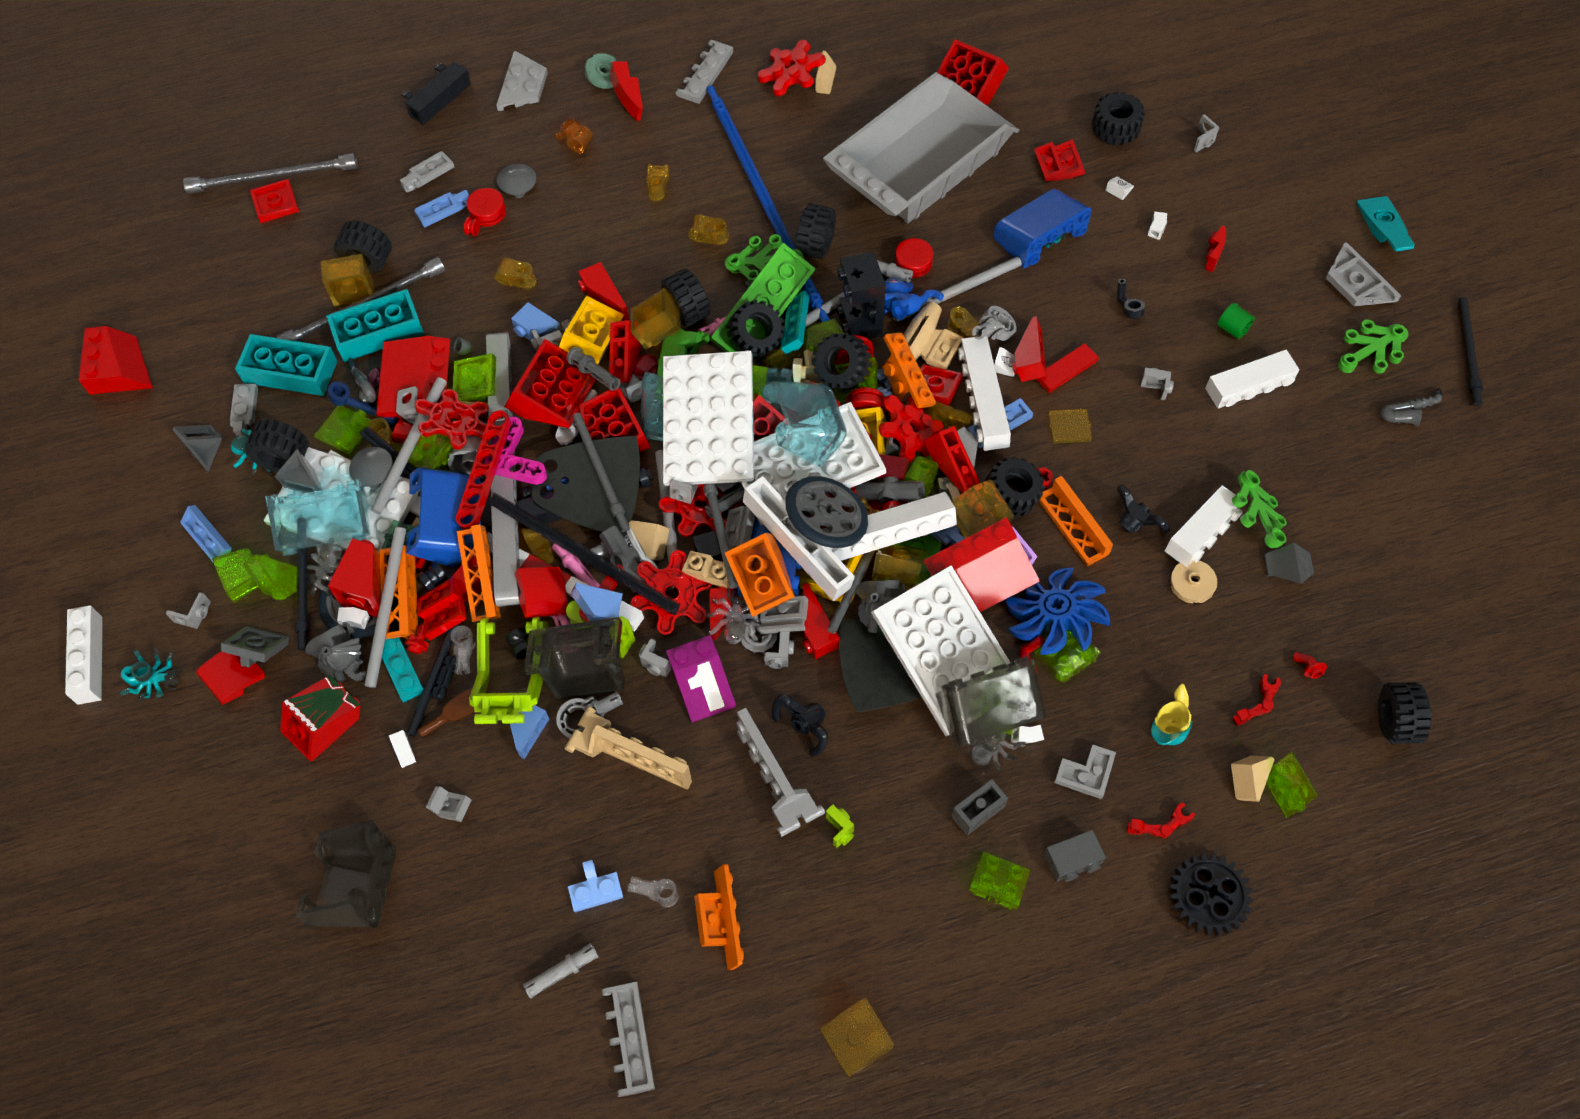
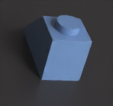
[511,302,562,341]
[571,583,622,628]
[510,705,549,759]

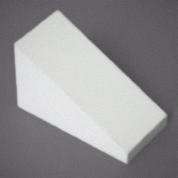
[389,730,416,768]

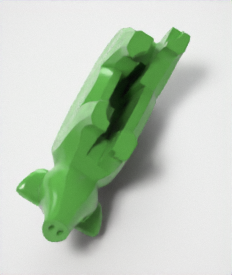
[656,328,710,403]

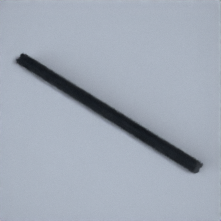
[490,493,681,615]

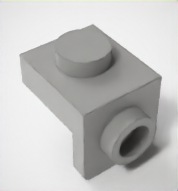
[530,329,563,351]
[1140,368,1174,400]
[764,631,794,669]
[639,638,671,678]
[426,786,471,822]

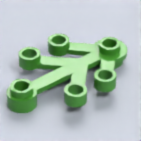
[725,234,804,284]
[1338,320,1408,374]
[1232,470,1287,548]

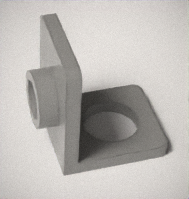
[1194,114,1219,153]
[619,373,648,404]
[396,386,419,424]
[670,480,699,504]
[166,592,211,629]

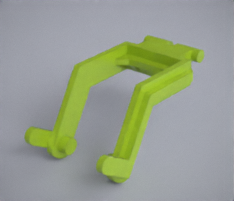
[469,617,548,724]

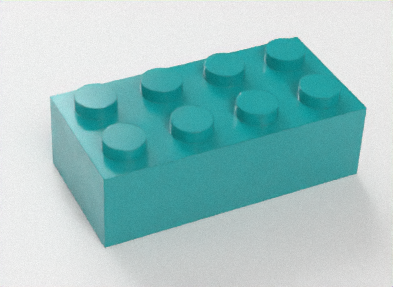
[326,289,425,362]
[235,334,338,396]

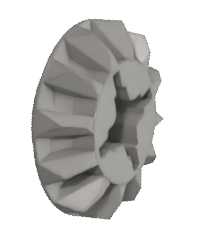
[740,618,777,654]

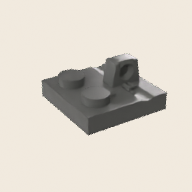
[221,626,289,668]

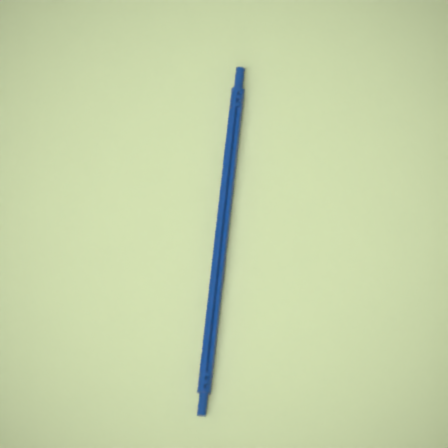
[707,86,829,323]

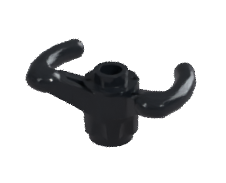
[1117,485,1170,535]
[772,693,828,757]

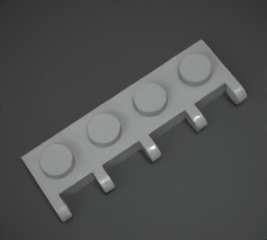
[675,40,733,104]
[602,982,655,1097]

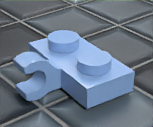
[568,860,624,912]

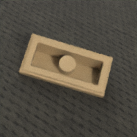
[816,51,836,94]

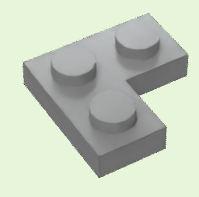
[1054,744,1116,799]

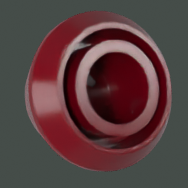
[633,354,659,382]

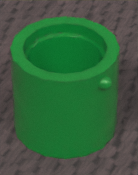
[1217,303,1255,340]

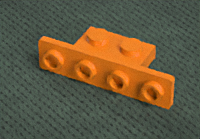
[882,333,936,408]
[694,864,744,970]

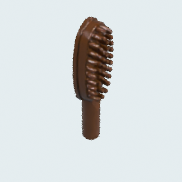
[417,688,474,737]

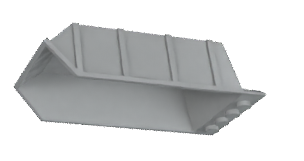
[823,72,1020,224]

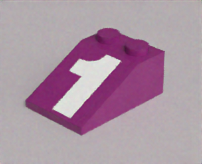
[666,635,736,723]

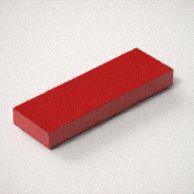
[1036,343,1099,393]

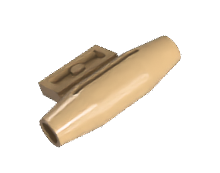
[903,302,964,369]

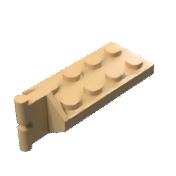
[564,706,692,790]

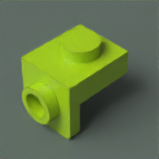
[826,805,854,848]

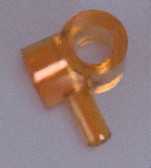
[555,117,593,153]

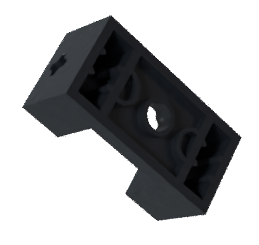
[837,251,886,339]

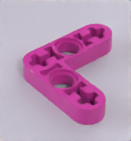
[484,417,547,485]

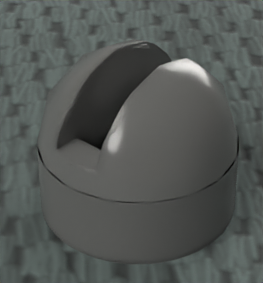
[453,337,471,355]

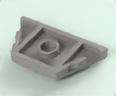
[496,51,548,111]
[1326,242,1401,306]

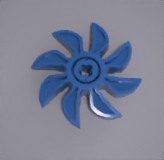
[1006,568,1110,655]

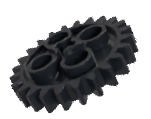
[1168,853,1254,937]

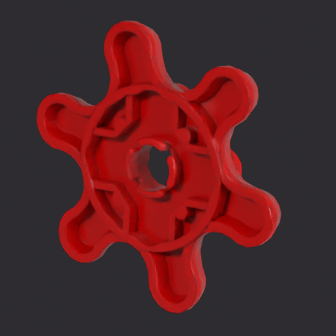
[758,40,826,96]
[414,389,489,450]
[878,395,944,464]
[659,484,742,537]
[630,550,712,635]

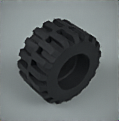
[1092,92,1145,146]
[796,203,836,259]
[333,220,392,273]
[661,268,710,327]
[727,300,785,358]
[812,333,872,389]
[245,420,309,472]
[982,456,1045,518]
[1378,682,1431,744]

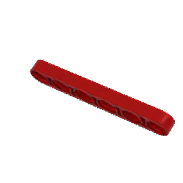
[456,410,511,530]

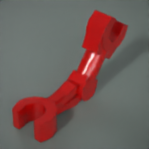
[1232,674,1281,726]
[1127,803,1195,838]

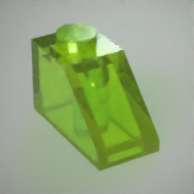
[244,554,298,600]

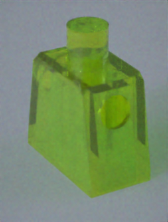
[904,455,939,498]
[212,548,273,602]

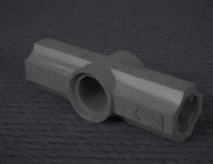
[855,476,925,504]
[599,526,646,594]

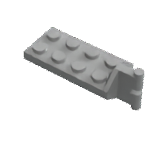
[736,708,825,837]

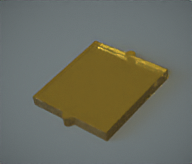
[1049,409,1092,443]

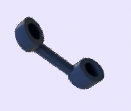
[328,381,400,426]

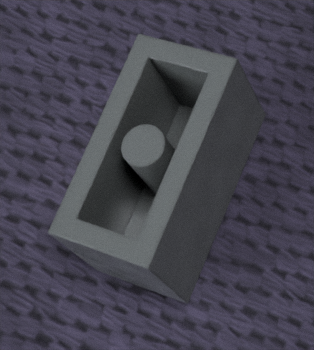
[951,779,1008,836]
[1044,830,1106,882]

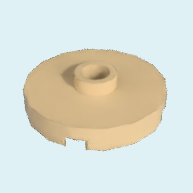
[1170,561,1217,604]

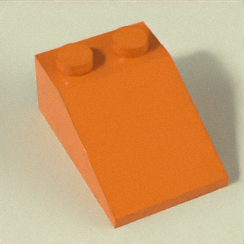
[725,533,795,617]

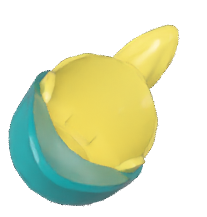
[1151,684,1192,745]

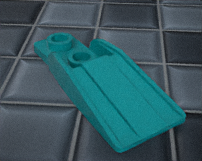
[1357,196,1415,251]

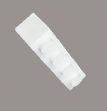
[1205,350,1299,408]
[1165,485,1243,567]
[65,605,102,705]

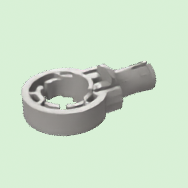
[972,306,1017,341]
[556,691,624,739]

